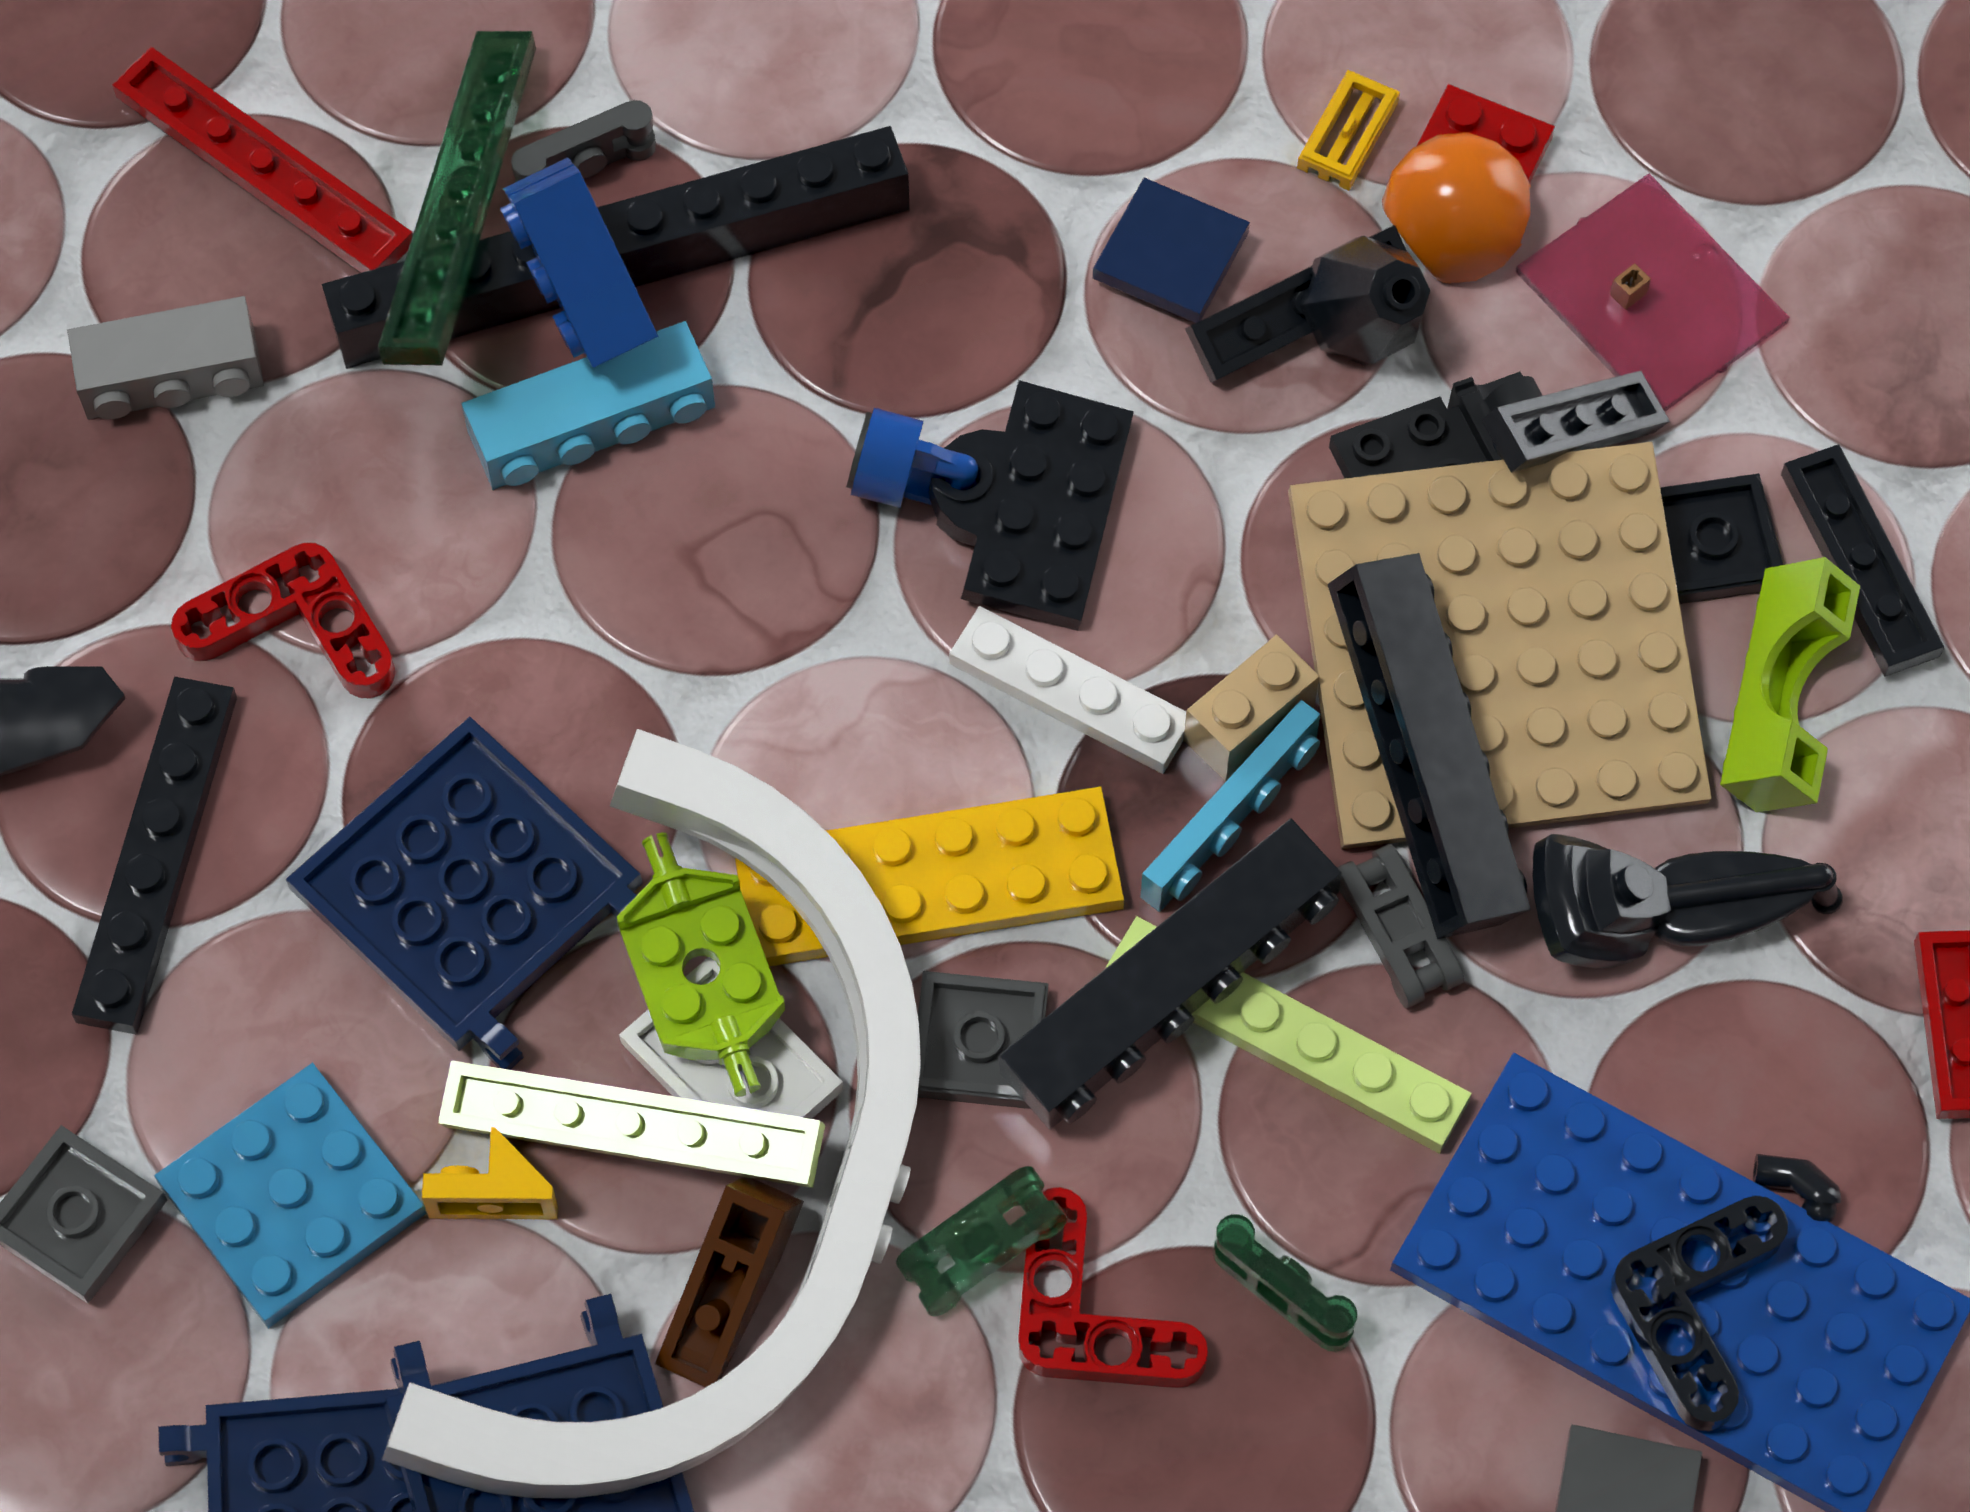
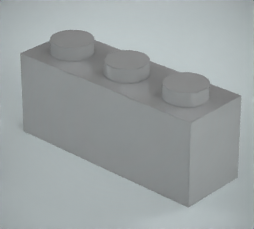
[67,296,264,420]

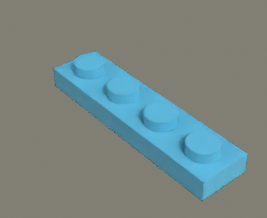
[1140,699,1320,912]

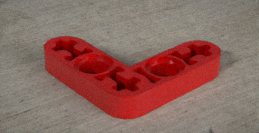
[171,543,395,699]
[1018,1187,1208,1388]

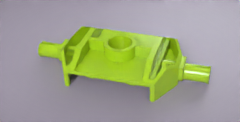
[617,832,785,1097]

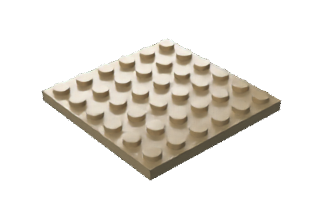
[1288,442,1712,849]

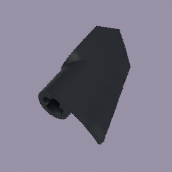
[0,666,126,777]

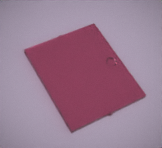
[1516,173,1790,411]

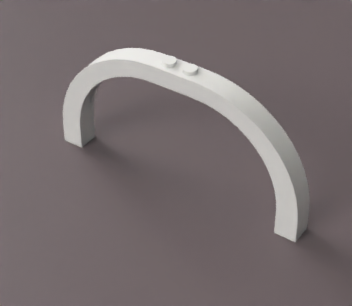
[382,729,921,1498]

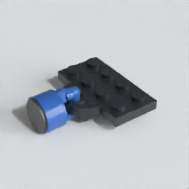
[846,380,1134,631]

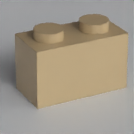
[1183,634,1320,782]

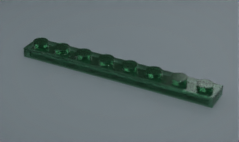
[378,31,536,366]

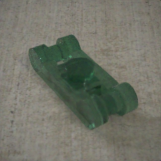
[895,1166,1068,1317]
[1213,1214,1358,1352]

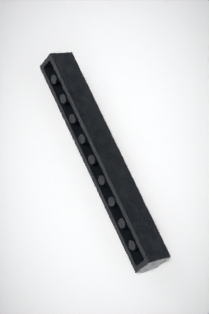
[322,126,910,368]

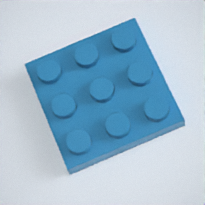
[154,1062,427,1329]

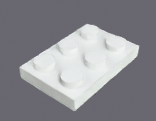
[619,957,844,1119]

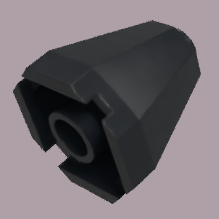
[1300,235,1431,366]

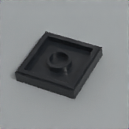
[1660,473,1783,604]

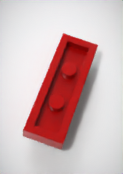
[1914,930,1970,1119]

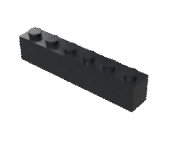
[1327,553,1531,939]
[999,818,1342,1130]

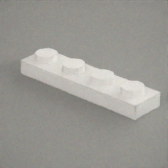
[949,606,1186,774]

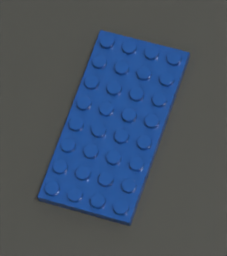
[1390,1052,1970,1512]

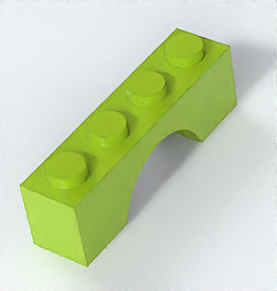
[1720,557,1860,812]

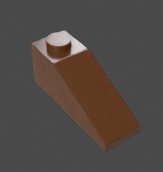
[655,1177,804,1387]

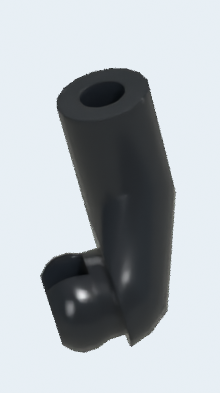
[1753,1154,1842,1222]

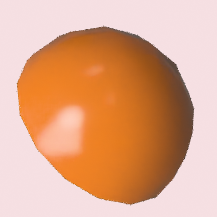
[1382,133,1531,284]

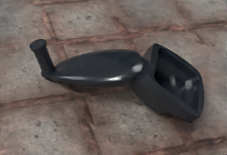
[1532,834,1843,968]

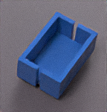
[500,158,659,368]

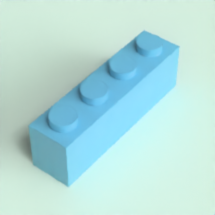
[461,321,715,490]

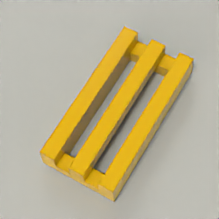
[1297,70,1400,191]

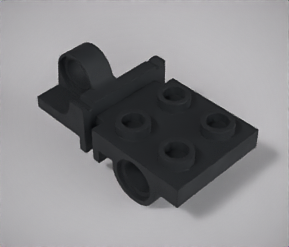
[1329,372,1543,479]

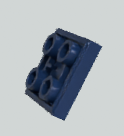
[1092,177,1250,323]

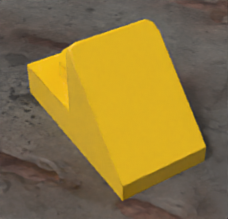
[422,1127,558,1220]

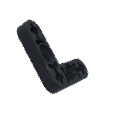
[1611,1196,1788,1431]

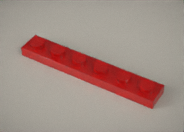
[112,46,415,273]

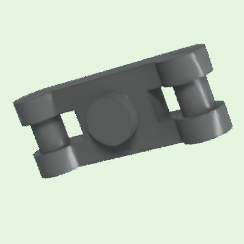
[511,100,656,182]
[1337,844,1464,1008]

